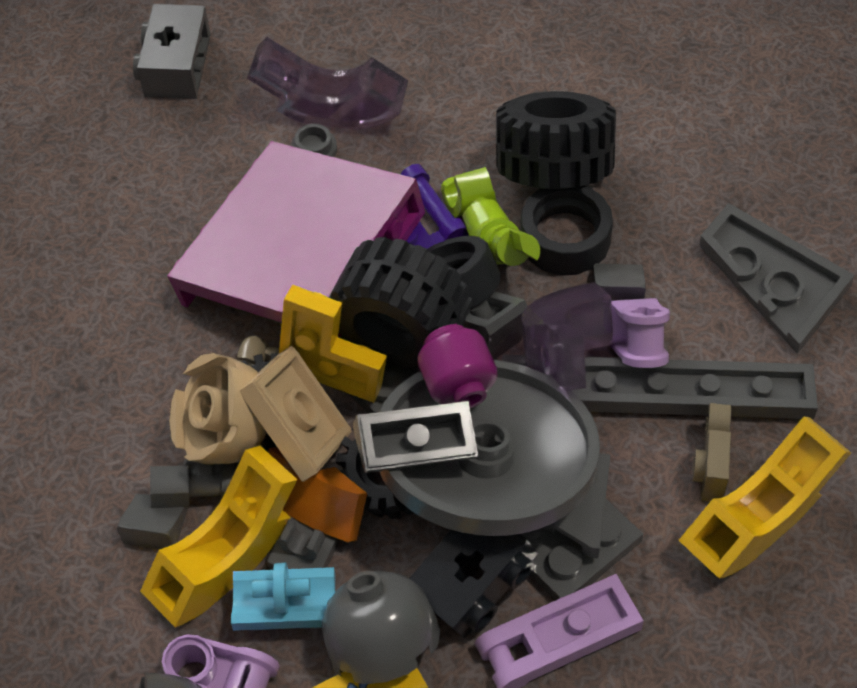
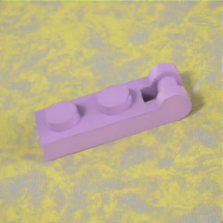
[474,574,644,688]

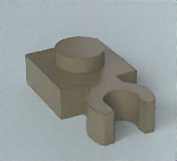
[692,403,731,501]

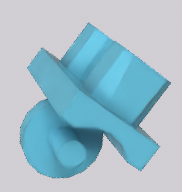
[231,562,336,631]

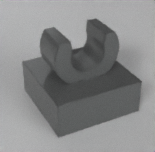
[267,516,340,570]

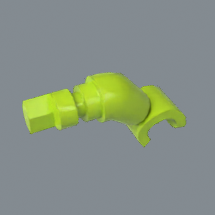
[441,167,540,266]

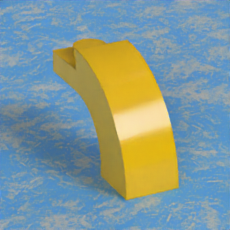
[678,416,851,579]
[140,446,297,628]

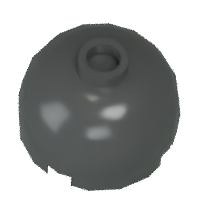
[321,571,441,684]

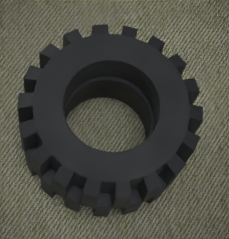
[496,91,616,189]
[328,237,472,371]

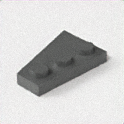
[700,203,855,354]

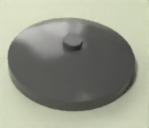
[379,360,600,536]

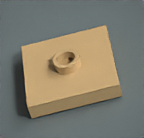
[239,346,352,482]

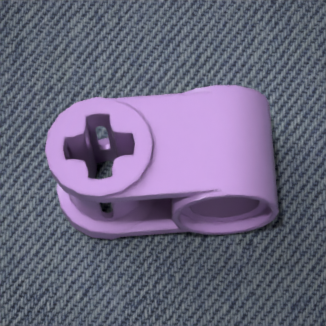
[601,298,670,368]
[162,634,280,688]

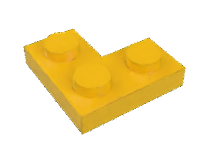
[279,285,387,403]

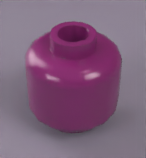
[418,324,497,408]

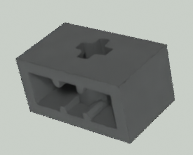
[133,4,211,99]

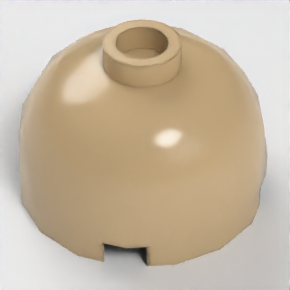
[169,353,267,464]

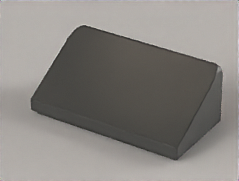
[353,401,478,473]

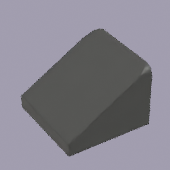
[593,263,646,307]
[117,494,188,549]

